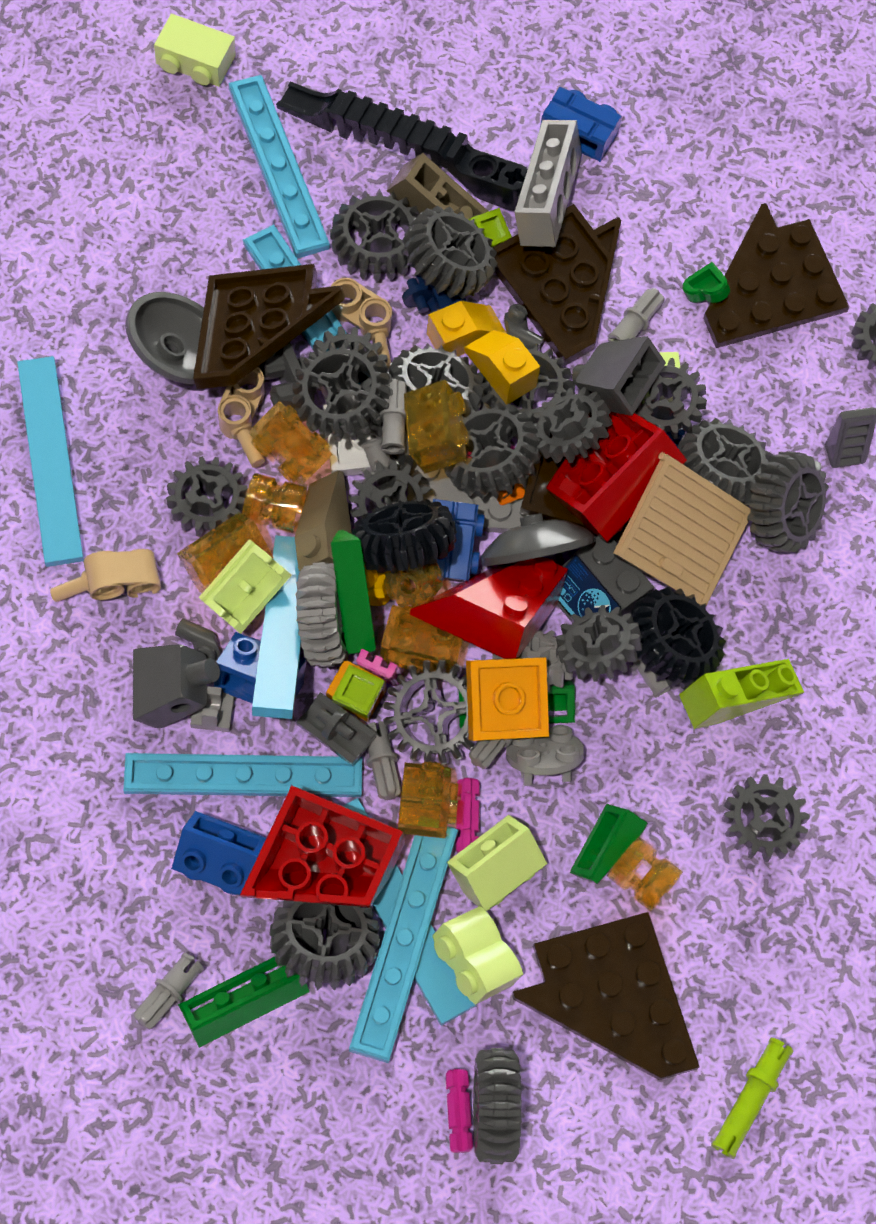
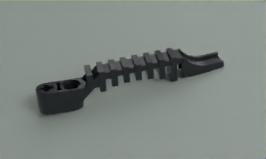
[276,81,528,211]

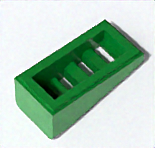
[570,804,648,884]

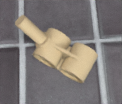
[331,278,392,370]
[218,367,265,468]
[50,549,161,602]

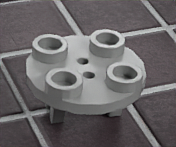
[506,725,584,786]

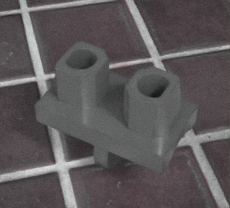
[258,342,318,416]
[296,692,377,766]

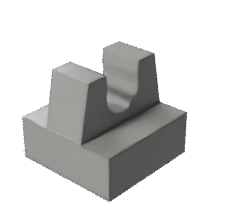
[190,686,235,732]

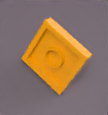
[466,657,549,741]

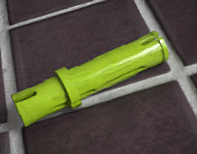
[711,1037,794,1159]

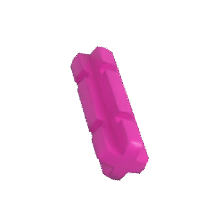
[456,778,480,853]
[446,1069,473,1153]

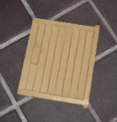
[613,452,751,605]

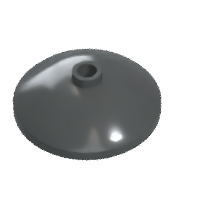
[125,292,204,384]
[481,513,595,566]

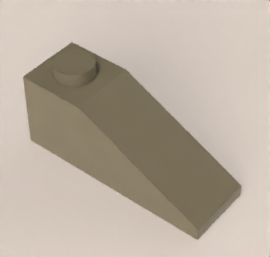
[386,153,488,219]
[295,470,352,571]

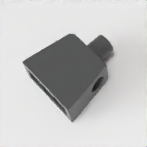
[572,336,666,416]
[133,644,220,728]

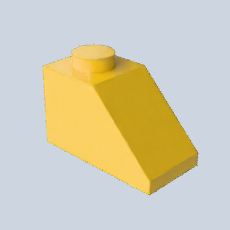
[427,301,507,356]
[464,329,540,405]

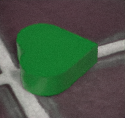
[682,262,730,303]

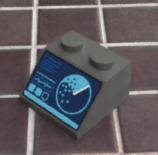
[557,536,654,624]

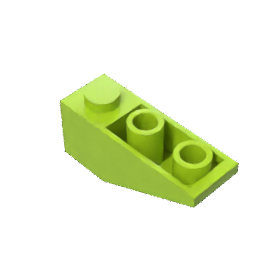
[679,659,804,729]

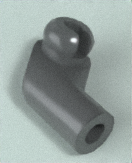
[504,304,545,350]
[175,618,220,661]

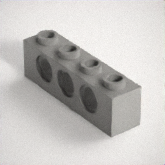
[514,120,582,247]

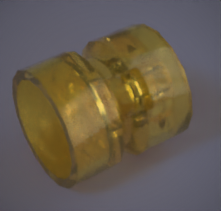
[242,473,307,533]
[607,836,683,912]

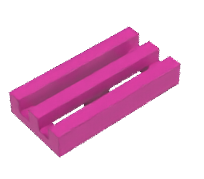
[356,649,404,686]

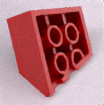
[546,412,687,542]
[409,557,568,659]
[240,785,405,907]

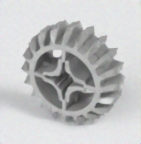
[295,562,350,667]

